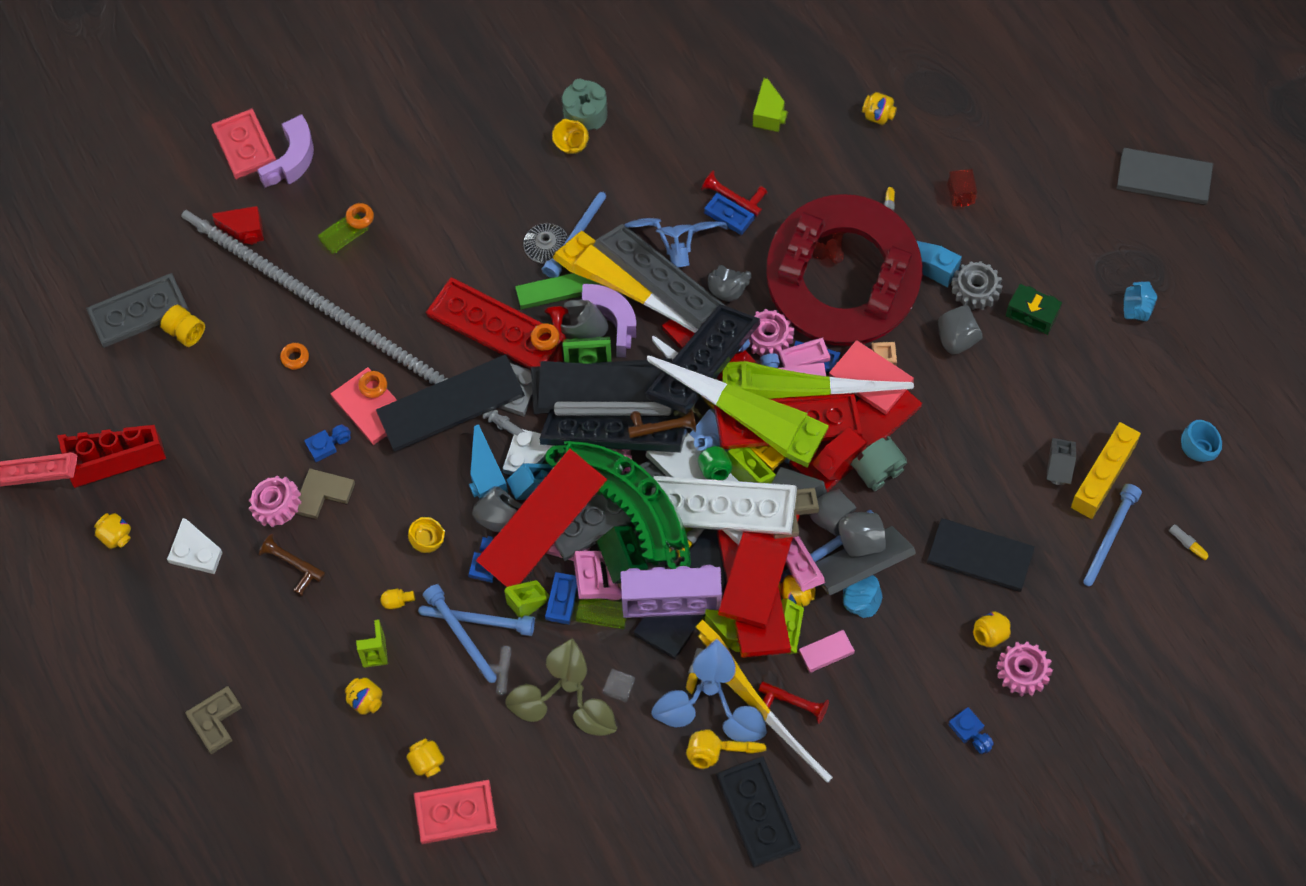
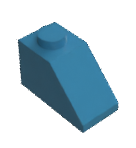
[507,463,553,500]

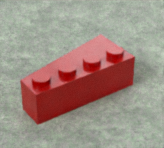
[57,425,166,488]

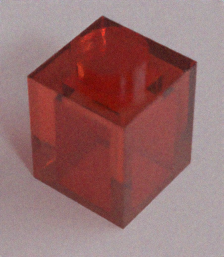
[948,169,977,207]

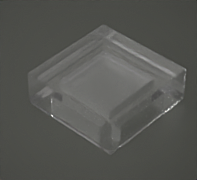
[603,669,635,702]

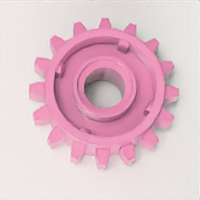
[748,309,794,357]
[249,476,301,527]
[997,641,1052,696]

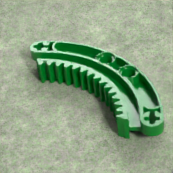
[546,441,691,569]

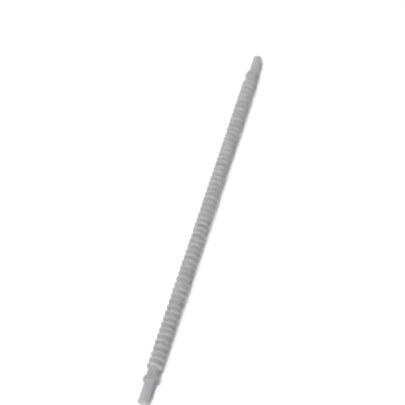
[182,210,525,436]

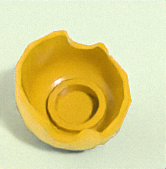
[552,119,589,154]
[408,517,445,553]

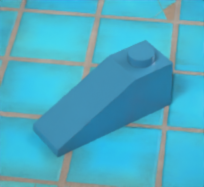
[917,241,961,287]
[469,424,508,499]

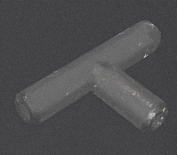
[479,646,511,695]

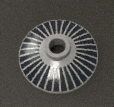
[524,223,568,264]

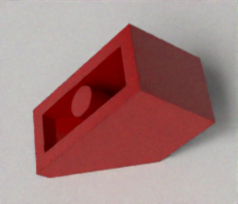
[212,206,264,244]
[812,427,868,480]

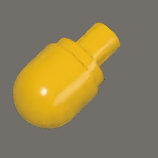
[380,589,415,609]

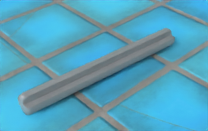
[554,402,672,416]

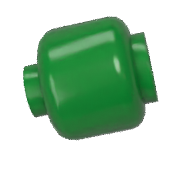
[698,446,733,480]

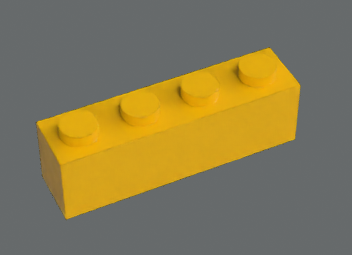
[1071,422,1141,519]

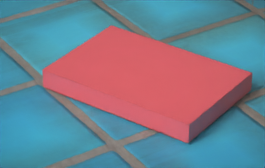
[211,108,276,179]
[829,340,914,415]
[330,367,397,445]
[414,780,497,844]

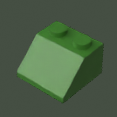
[563,337,612,363]

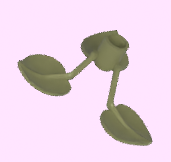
[505,638,617,736]

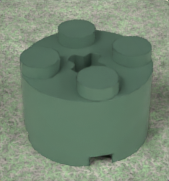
[562,79,607,130]
[851,436,907,491]

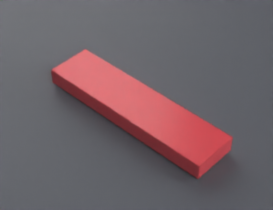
[0,453,77,487]

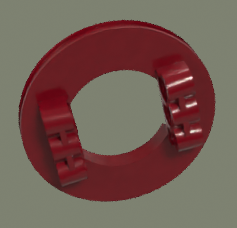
[767,194,922,346]

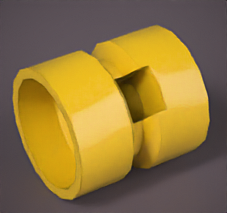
[161,305,205,347]

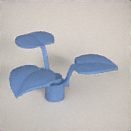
[624,218,727,267]
[651,639,767,742]

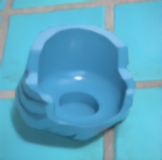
[1124,282,1157,322]
[843,575,883,618]

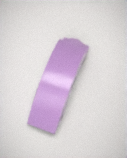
[257,115,313,188]
[582,284,636,357]

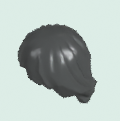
[708,265,752,302]

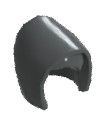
[561,300,608,339]
[938,305,982,355]
[472,486,522,533]
[809,488,856,536]
[838,512,886,557]

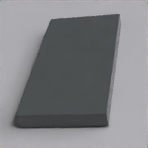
[1116,148,1213,205]
[86,273,189,348]
[816,526,916,595]

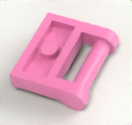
[573,551,622,601]

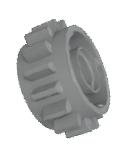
[951,261,1002,310]

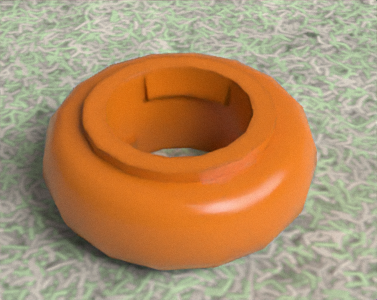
[346,203,374,229]
[531,323,559,351]
[280,343,309,370]
[358,371,387,398]

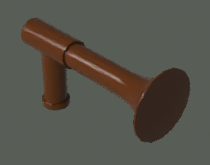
[628,408,696,438]
[259,534,325,596]

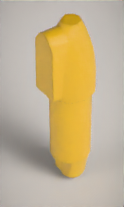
[721,741,766,753]

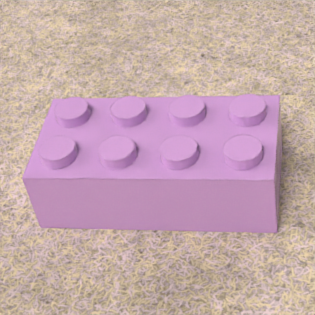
[621,565,722,618]

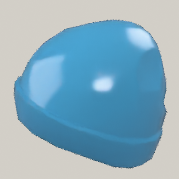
[1181,420,1222,462]

